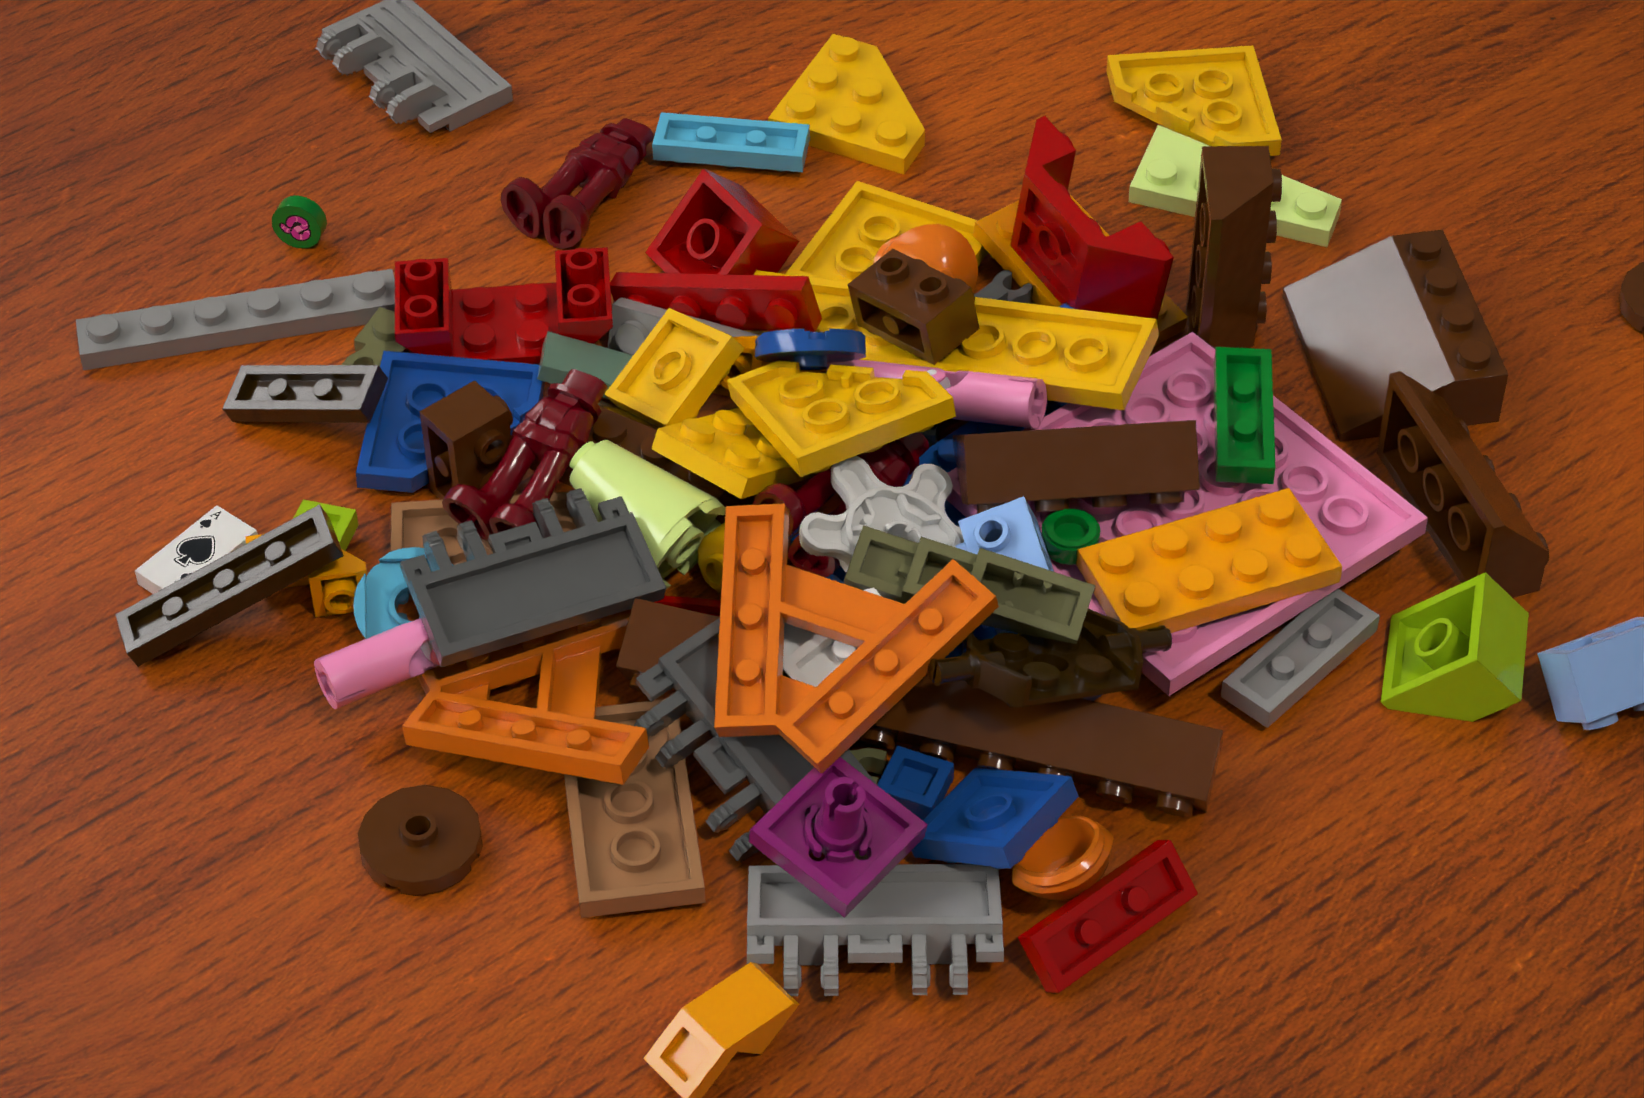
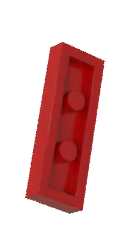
[1018,840,1198,993]

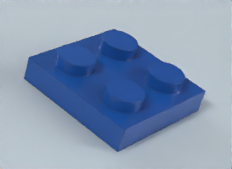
[911,767,1079,869]

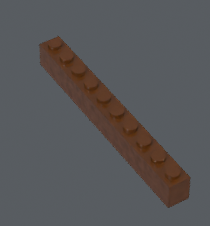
[616,598,1223,817]

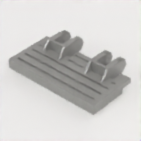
[315,0,513,133]
[747,864,1004,996]

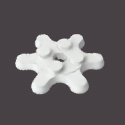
[799,456,964,573]

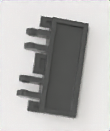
[400,488,666,667]
[634,618,878,863]

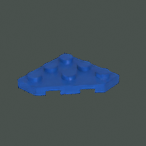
[356,351,545,493]

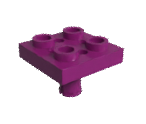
[748,757,928,918]

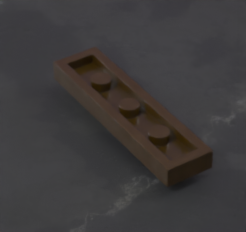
[115,504,344,667]

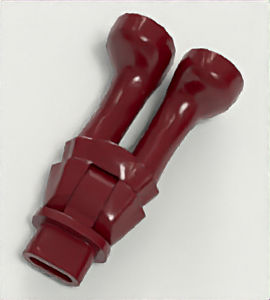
[500,118,654,249]
[442,369,608,541]
[753,432,929,577]

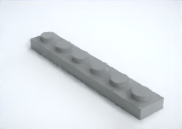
[76,269,395,371]

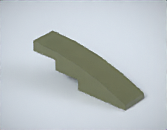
[844,525,1096,644]

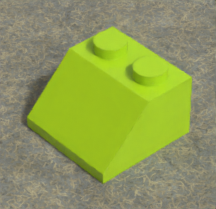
[1381,572,1529,722]

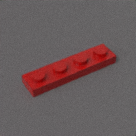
[610,272,822,332]

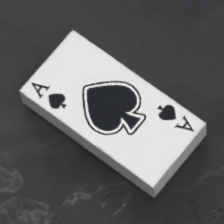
[135,505,258,594]

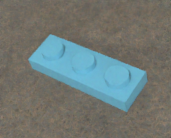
[652,112,810,172]

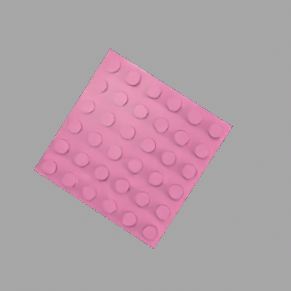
[946,332,1428,696]

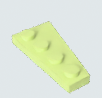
[1128,125,1342,247]

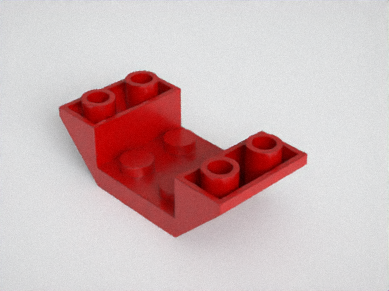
[1010,116,1174,320]
[395,247,613,365]

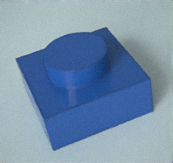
[877,745,954,820]

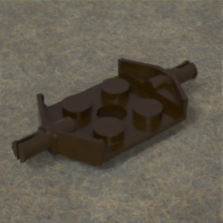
[928,609,1172,708]

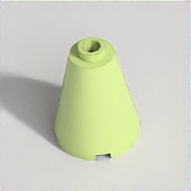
[569,440,726,589]

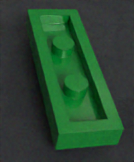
[1214,347,1276,484]

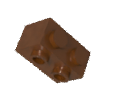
[848,249,980,365]
[419,380,513,500]

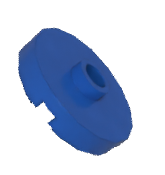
[755,328,866,370]

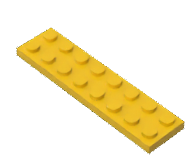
[743,270,1159,410]

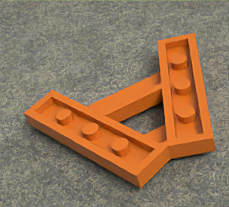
[714,503,999,774]
[402,609,649,785]

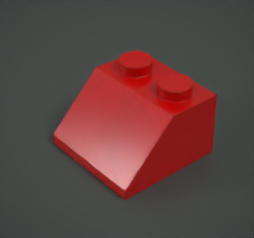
[645,168,800,275]

